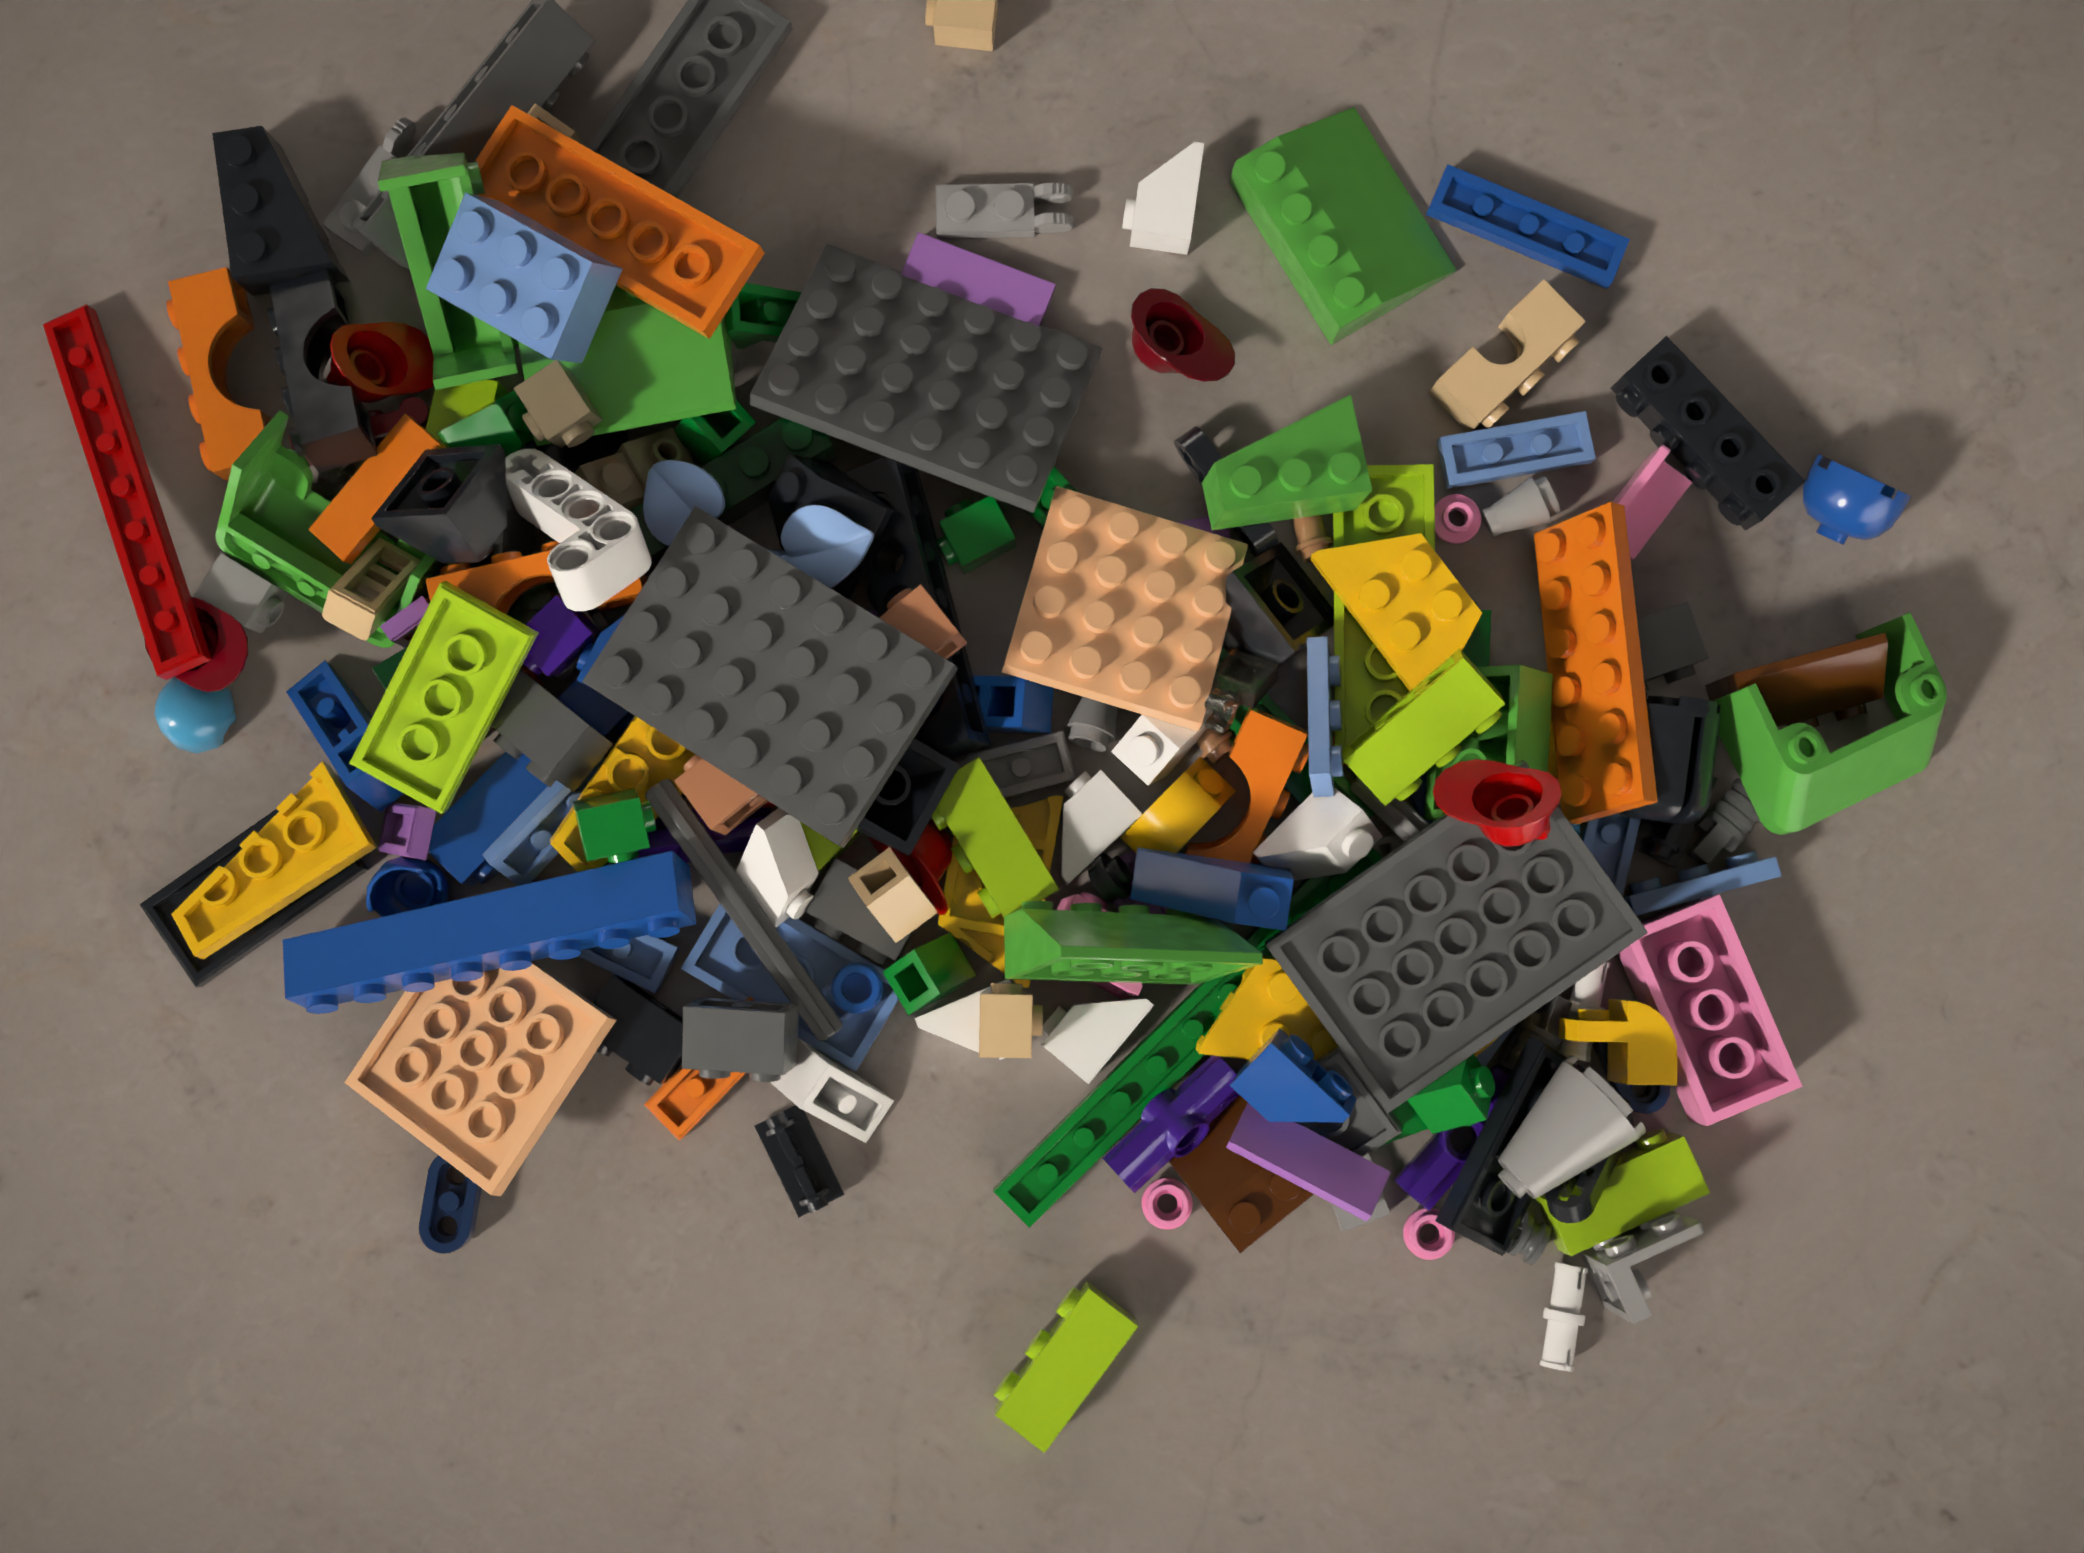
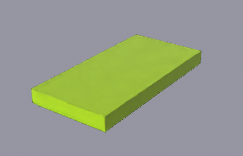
[349,581,539,814]

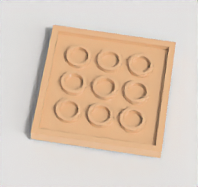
[1002,486,1248,731]
[344,961,616,1197]

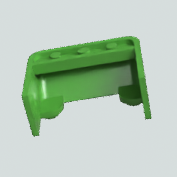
[378,153,519,390]
[215,410,446,648]
[1713,612,1947,835]

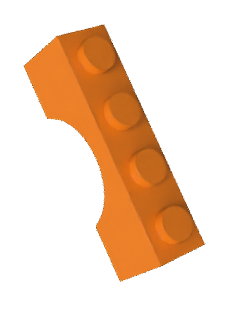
[166,267,282,482]
[425,541,647,615]
[1184,706,1309,864]

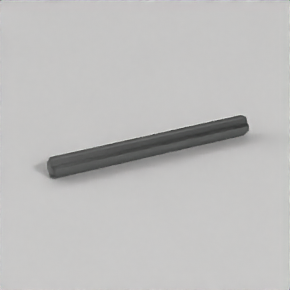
[645,778,843,1041]

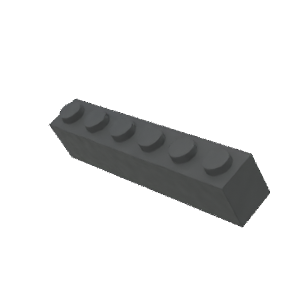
[351,0,595,270]

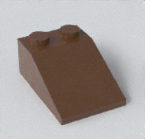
[1169,1095,1314,1253]

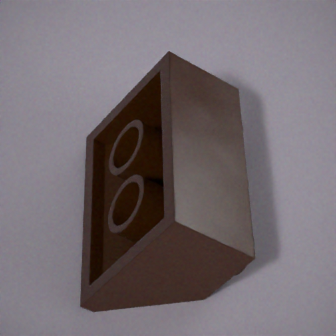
[1705,633,1888,741]

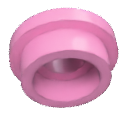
[1434,494,1481,544]
[1141,1177,1193,1230]
[1403,1208,1455,1260]

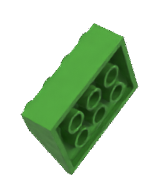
[1229,107,1457,345]
[518,286,737,446]
[1004,901,1263,985]

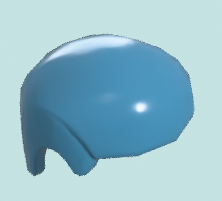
[155,677,236,754]

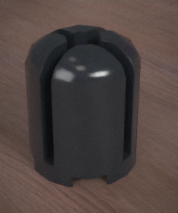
[1618,692,1721,824]

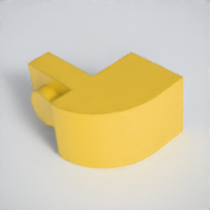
[1120,756,1236,853]
[1559,999,1677,1086]

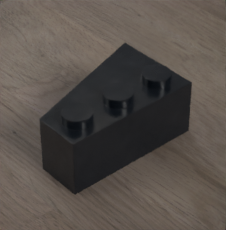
[212,126,350,296]

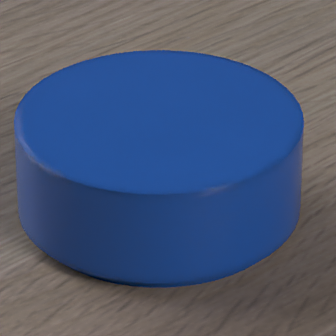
[831,962,884,1014]

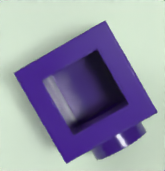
[524,595,601,676]

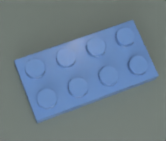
[681,904,899,1072]

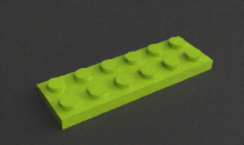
[1333,464,1435,763]

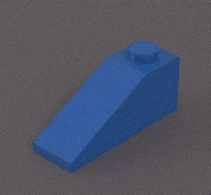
[286,660,404,812]
[932,676,1054,734]
[1130,847,1294,931]

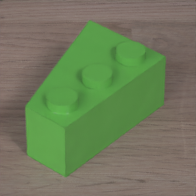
[1202,394,1372,530]

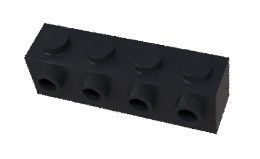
[1611,335,1805,531]

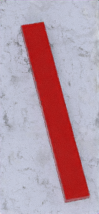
[43,304,212,680]

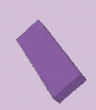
[901,232,1056,327]
[1226,1103,1391,1222]

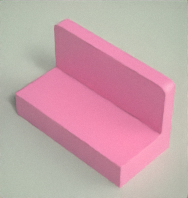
[1613,444,1692,561]

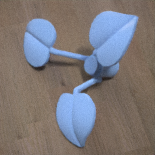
[643,460,874,589]

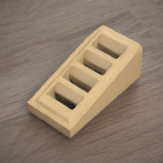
[322,538,421,641]

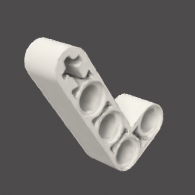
[505,449,652,611]

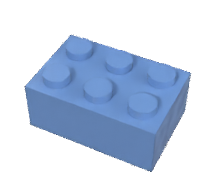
[426,192,623,363]

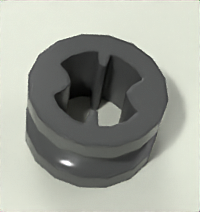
[1506,1212,1552,1265]

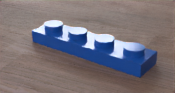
[1426,164,1630,289]

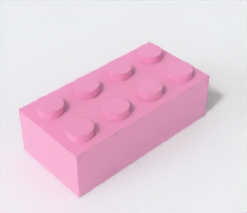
[1618,894,1803,1126]

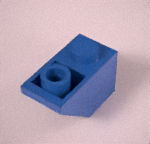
[1230,1028,1357,1123]

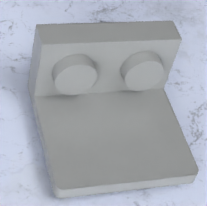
[1580,1211,1705,1325]

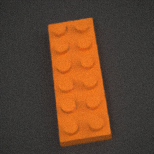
[475,105,765,339]
[1534,502,1658,824]

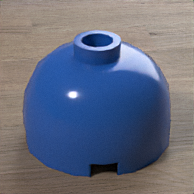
[1803,454,1911,545]

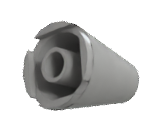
[1498,1055,1646,1199]

